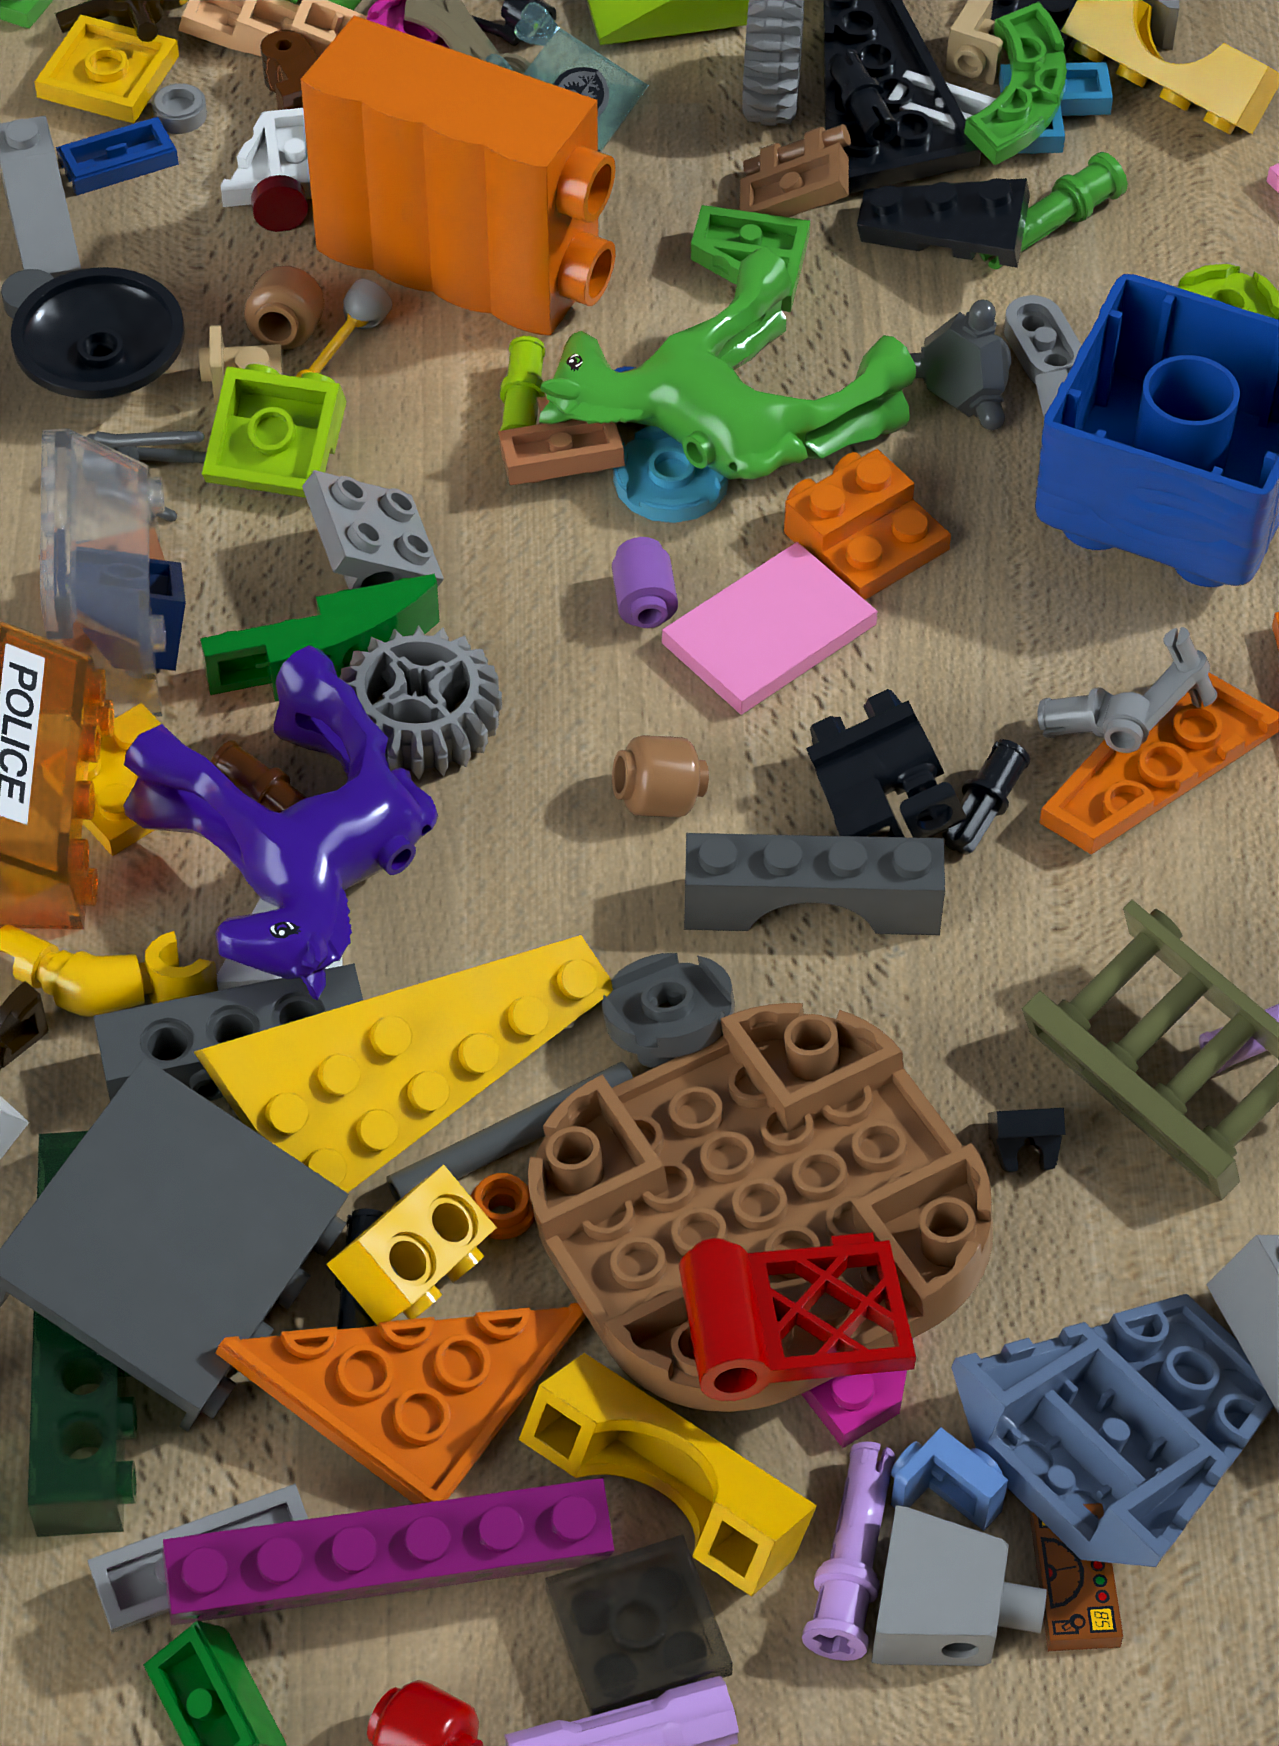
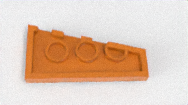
[1039,673,1279,855]

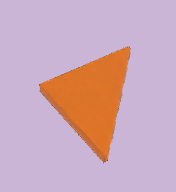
[215,1303,586,1504]

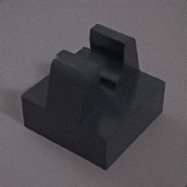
[988,1108,1066,1172]

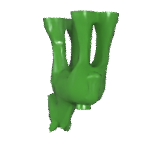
[539,246,916,480]

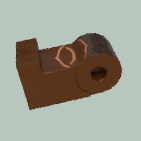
[260,30,318,110]

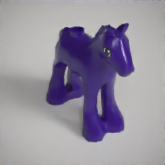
[124,645,438,1000]

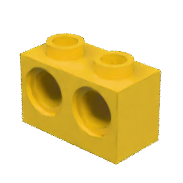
[326,1164,497,1326]

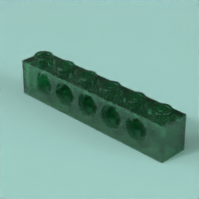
[28,1131,138,1537]

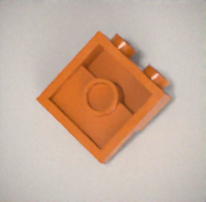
[784,449,951,600]

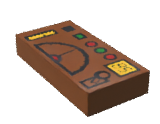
[1030,1503,1123,1651]

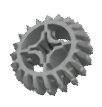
[742,0,804,126]
[340,625,502,780]

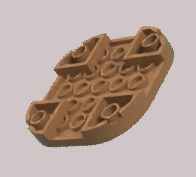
[528,1003,993,1412]

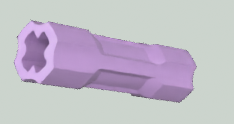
[505,1676,739,1746]

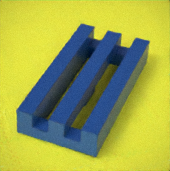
[56,117,179,196]

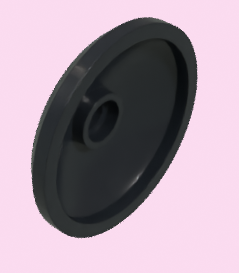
[11,267,185,399]

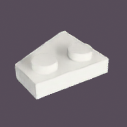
[220,108,312,207]

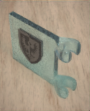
[484,2,648,152]

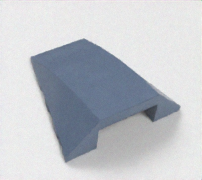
[951,1294,1274,1567]

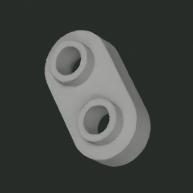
[1004,295,1082,384]

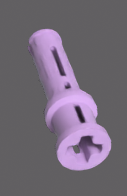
[802,1441,896,1661]

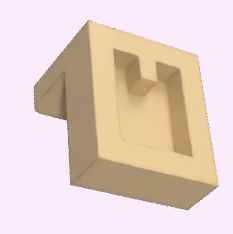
[945,0,1003,85]
[199,325,283,405]

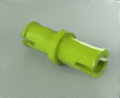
[500,336,546,431]

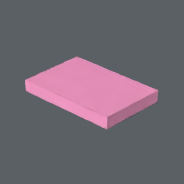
[662,542,878,715]

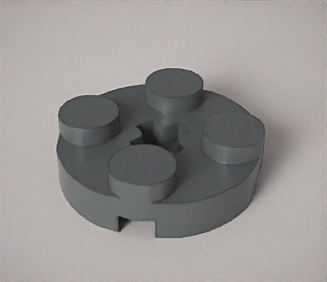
[602,953,735,1068]

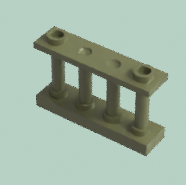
[1022,900,1279,1201]

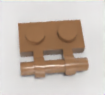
[739,124,851,217]

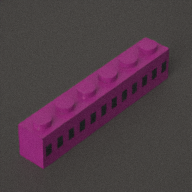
[162,1478,615,1626]

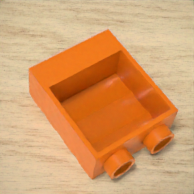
[301,15,616,335]

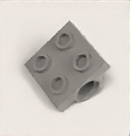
[302,470,444,589]

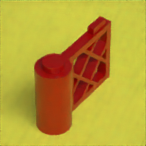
[679,1232,916,1401]

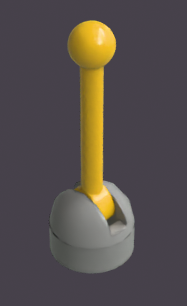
[296,279,392,377]

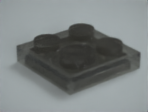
[545,1534,733,1716]

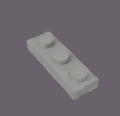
[87,1484,308,1633]

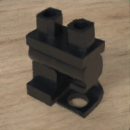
[806,689,968,838]

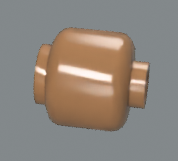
[244,266,324,350]
[612,735,709,818]

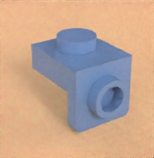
[891,1427,1008,1531]

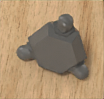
[910,299,1011,431]

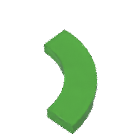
[964,2,1067,165]

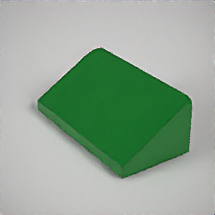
[143,1621,287,1746]

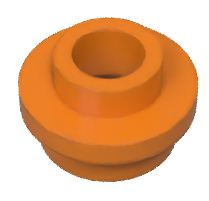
[470,1173,535,1240]

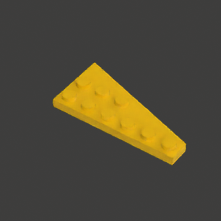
[194,935,613,1193]

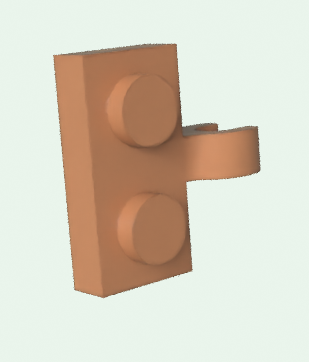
[498,396,625,486]

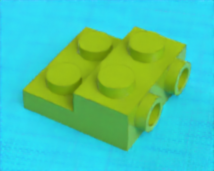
[202,364,347,498]

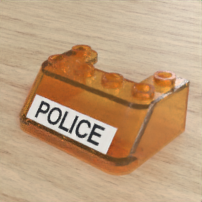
[0,622,114,930]

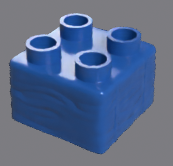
[1035,274,1279,587]

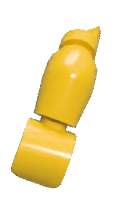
[0,924,218,1017]

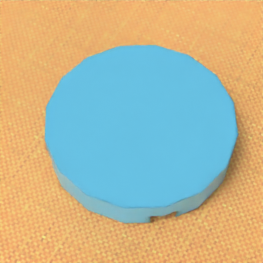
[613,426,729,523]

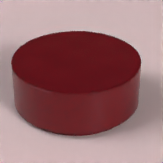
[251,175,308,232]

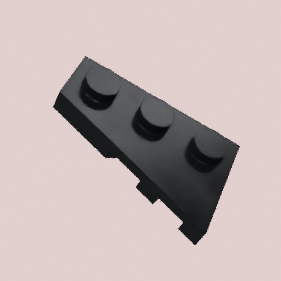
[857,178,1030,268]

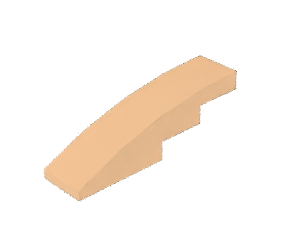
[178,0,367,58]

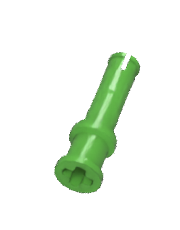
[979,152,1128,270]

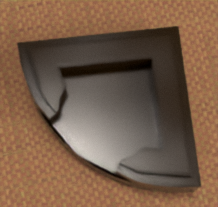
[0,981,49,1069]

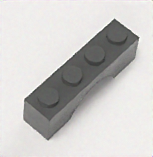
[684,833,945,935]

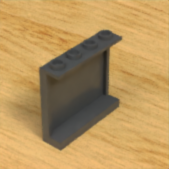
[0,1057,349,1432]

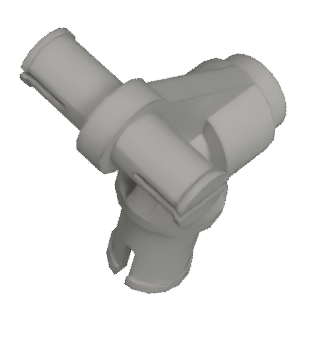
[1037,627,1217,753]

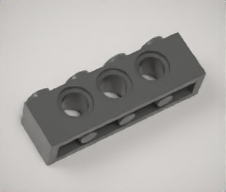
[93,963,363,1101]

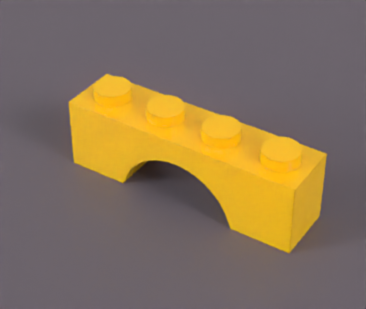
[1061,0,1279,135]
[519,1353,817,1597]

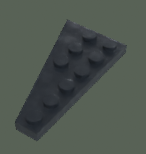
[823,0,981,194]

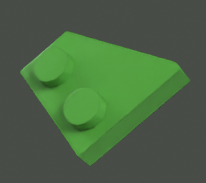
[691,205,810,312]

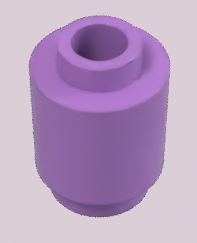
[612,537,678,628]

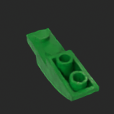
[200,573,440,702]

